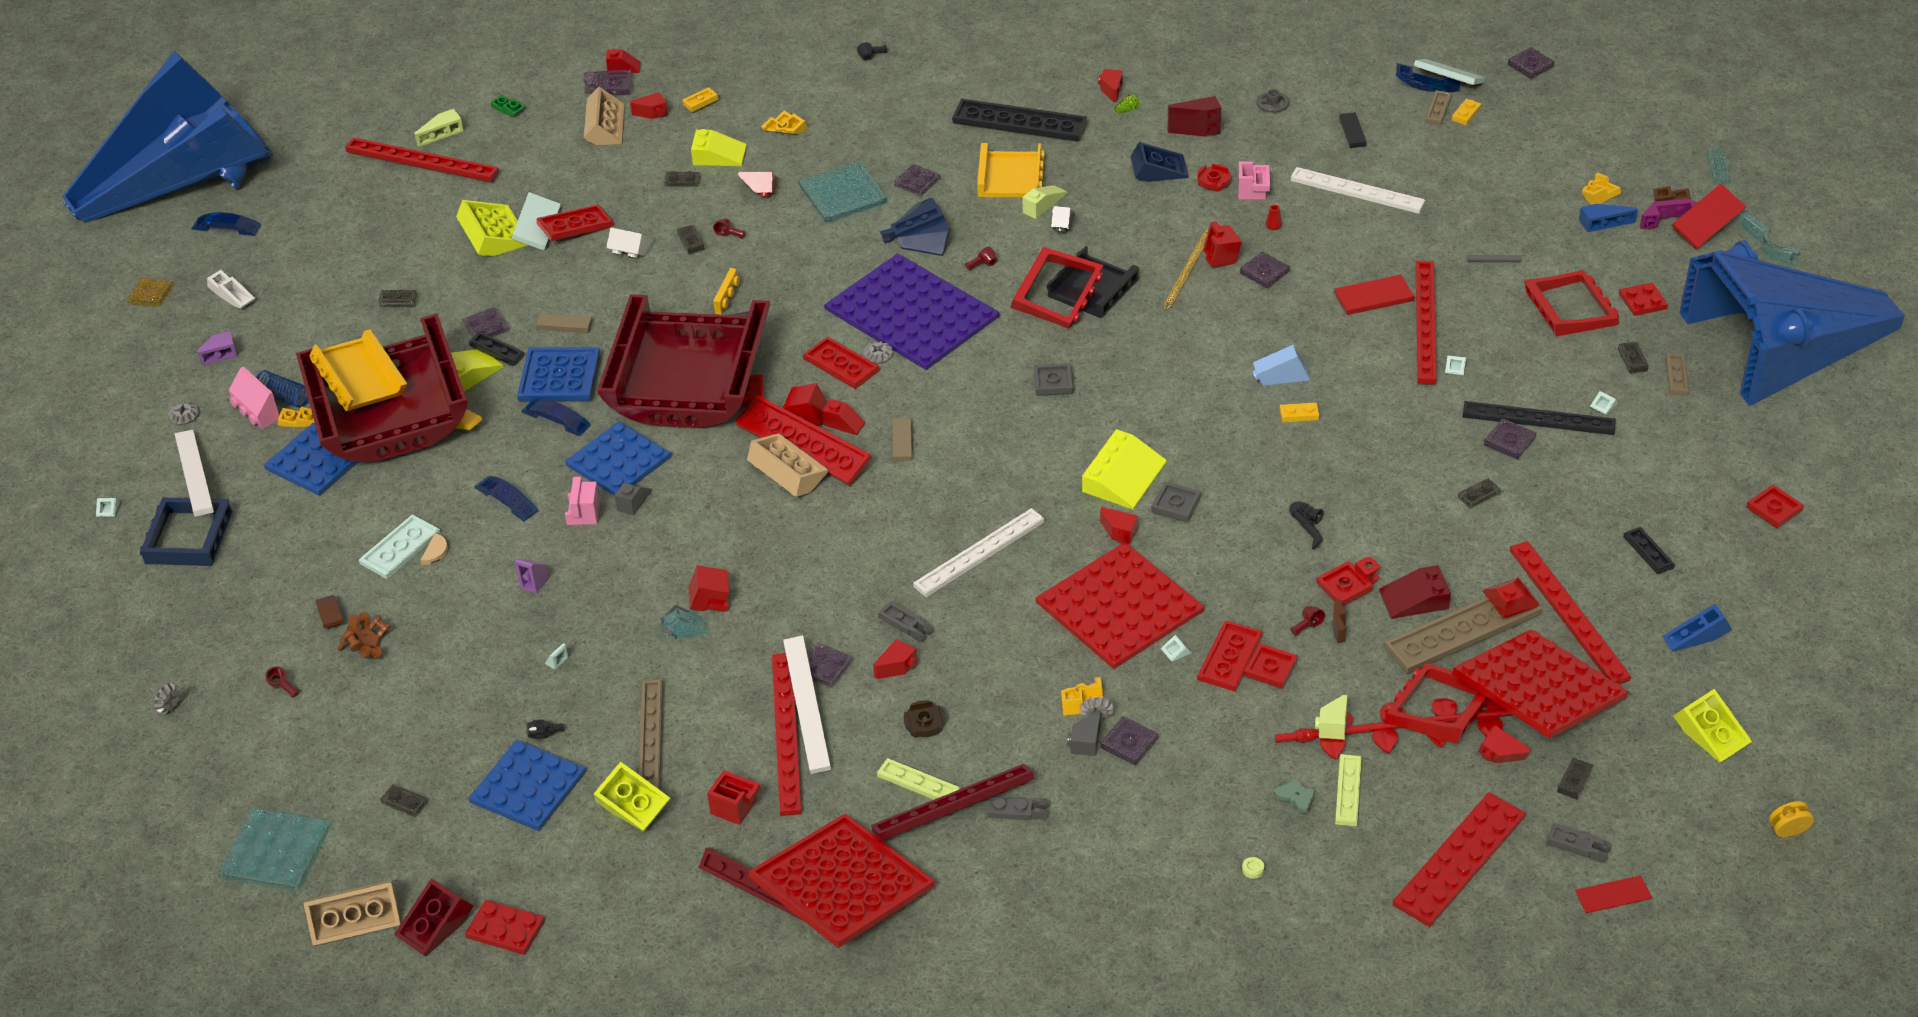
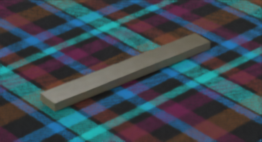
[638,679,663,790]

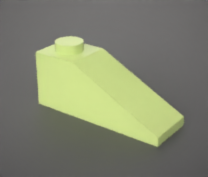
[415,109,464,147]
[1022,185,1067,219]

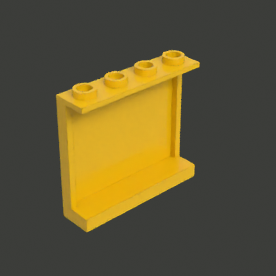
[977,143,1044,197]
[310,329,407,411]

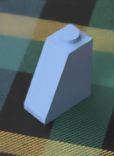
[1253,345,1310,386]

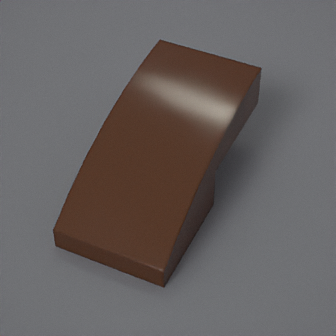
[1653,186,1691,202]
[315,595,343,629]
[1332,599,1346,643]

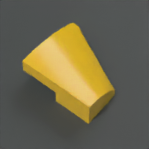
[761,110,808,134]
[1582,173,1621,205]
[1061,677,1103,716]

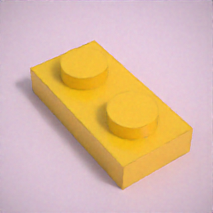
[682,87,718,112]
[1451,99,1481,125]
[1279,403,1319,422]

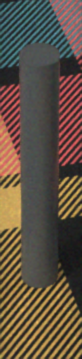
[1467,255,1521,262]

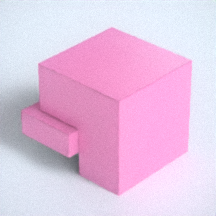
[1238,162,1270,199]
[565,477,600,525]

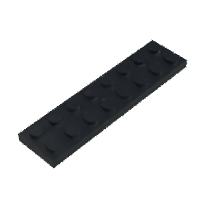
[952,98,1087,141]

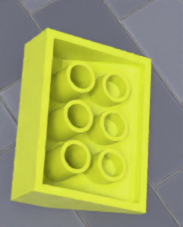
[456,200,527,256]
[1082,429,1167,510]

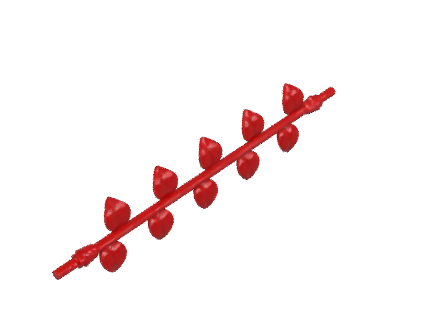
[1275,698,1513,760]

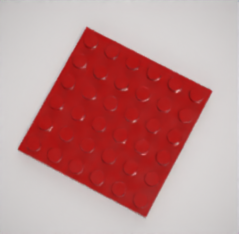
[1036,542,1204,669]
[1452,629,1629,739]
[748,814,935,948]

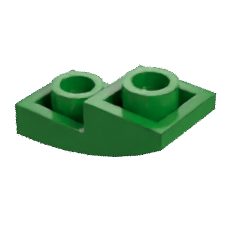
[490,94,525,116]

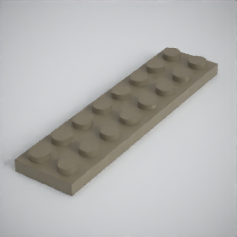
[1384,597,1542,674]

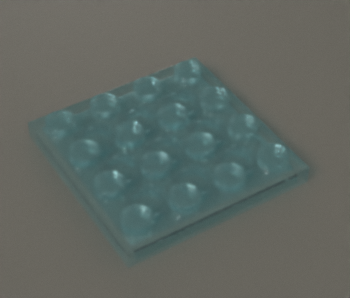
[799,161,887,223]
[217,807,332,892]

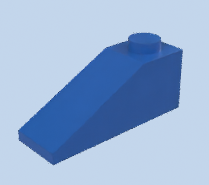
[1579,204,1638,232]
[1662,604,1732,652]

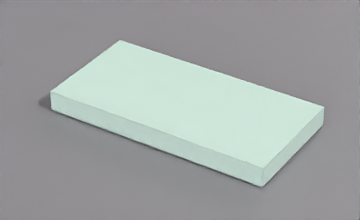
[1414,59,1485,85]
[511,192,561,250]
[359,514,441,579]

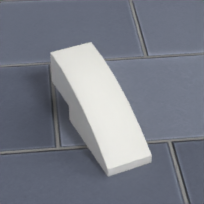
[207,270,255,309]

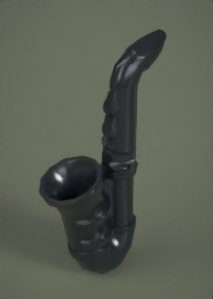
[1289,501,1324,550]

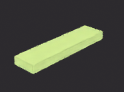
[1335,754,1361,826]
[877,758,961,799]

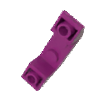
[1640,199,1698,229]

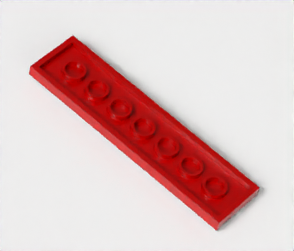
[735,395,872,486]
[1392,792,1526,928]

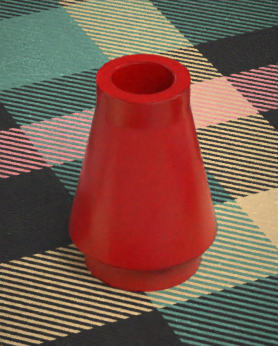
[1265,204,1282,230]

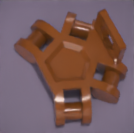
[337,612,391,659]

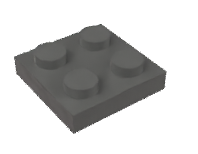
[1034,363,1073,395]
[1151,482,1201,522]

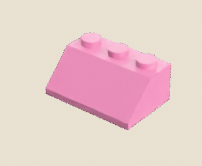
[229,366,279,429]

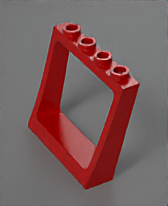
[1010,247,1103,329]
[1524,270,1619,337]
[1384,663,1490,744]

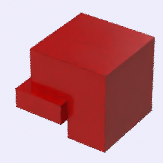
[1203,222,1242,267]
[783,383,828,425]
[688,565,729,612]
[707,770,761,825]

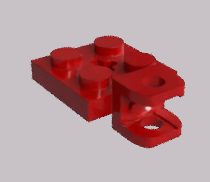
[1316,557,1379,606]

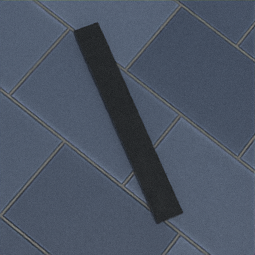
[1462,401,1616,435]

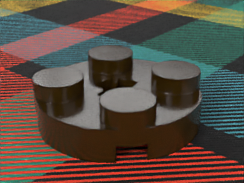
[904,700,945,738]

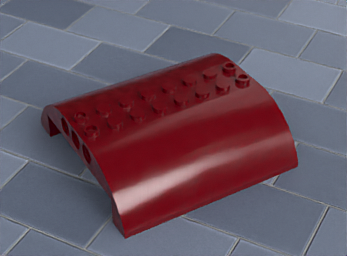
[597,294,770,428]
[296,313,468,462]

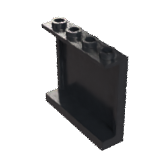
[1047,246,1139,319]

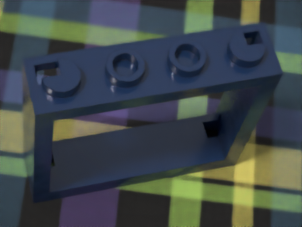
[140,497,233,566]

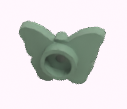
[1274,780,1314,813]

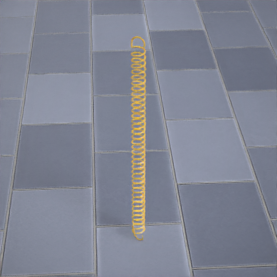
[1164,229,1209,309]

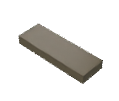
[1425,90,1452,126]
[536,313,592,333]
[1665,354,1689,396]
[892,418,912,462]

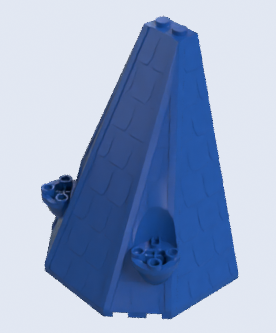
[62,51,274,223]
[1679,240,1905,406]

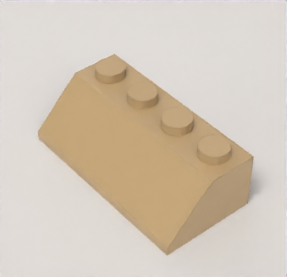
[584,87,624,145]
[747,433,828,497]
[304,879,401,946]

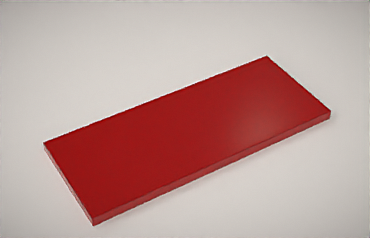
[1575,875,1652,913]

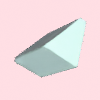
[1445,356,1466,376]
[1590,391,1618,415]
[96,498,120,517]
[1161,635,1192,662]
[545,643,568,669]

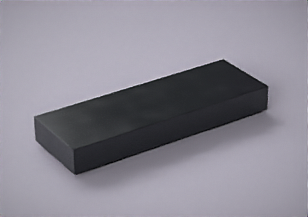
[1339,112,1366,148]
[469,331,524,366]
[1623,527,1675,575]

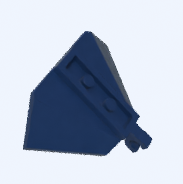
[880,198,950,256]

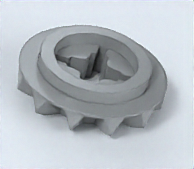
[864,341,893,363]
[168,401,198,424]
[154,683,181,714]
[1080,697,1113,720]

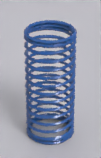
[256,370,309,408]

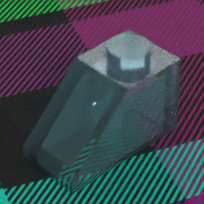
[661,605,709,640]

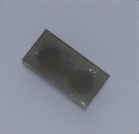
[664,171,700,187]
[677,225,704,254]
[378,290,417,307]
[1618,342,1649,373]
[1458,478,1501,509]
[1557,758,1593,800]
[380,784,428,817]

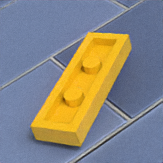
[713,268,740,315]

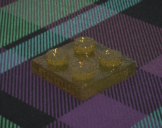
[127,277,174,307]

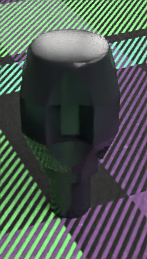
[526,719,564,739]

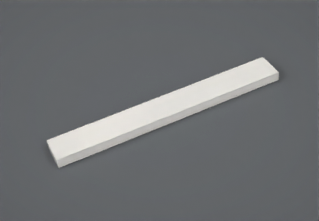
[1290,167,1425,214]
[174,430,214,517]
[913,508,1044,597]
[783,636,831,774]

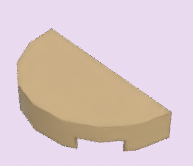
[420,533,448,565]

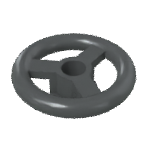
[1257,89,1289,112]

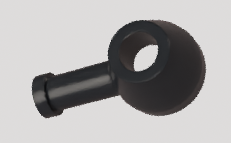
[857,42,887,61]

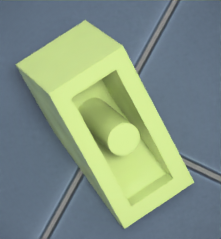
[1315,695,1347,740]

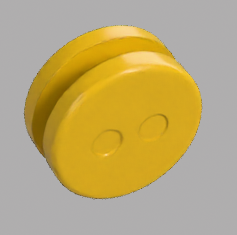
[1769,801,1814,838]

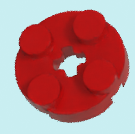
[1197,164,1231,192]

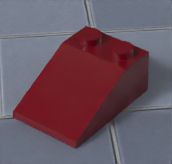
[1167,96,1222,137]
[1379,565,1451,619]
[394,878,474,956]

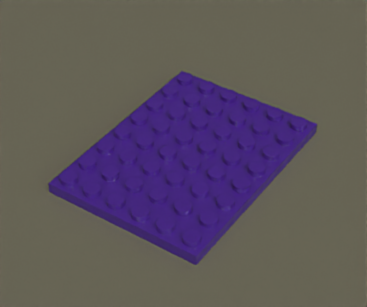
[824,253,1000,370]

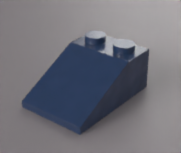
[1130,142,1189,182]

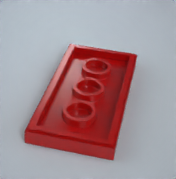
[1672,183,1746,250]
[536,205,613,241]
[1334,274,1414,315]
[803,336,880,389]
[1197,620,1263,692]

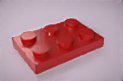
[465,900,545,955]

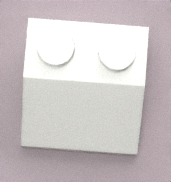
[606,228,655,258]

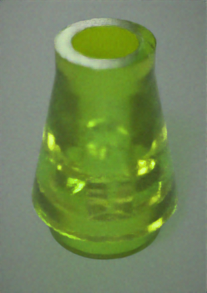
[1114,94,1139,114]

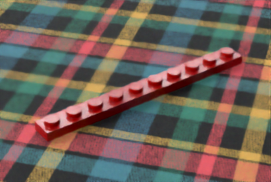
[345,137,499,182]
[1415,261,1436,384]
[1510,541,1631,684]
[772,653,801,816]

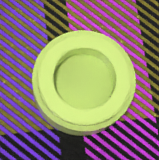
[1242,857,1264,879]

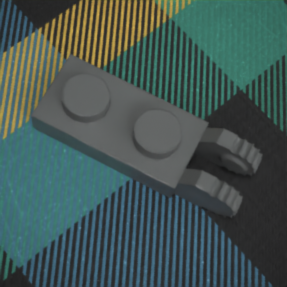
[878,601,933,642]
[988,796,1049,820]
[1546,823,1612,863]

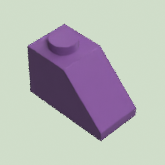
[197,331,237,365]
[514,559,549,593]

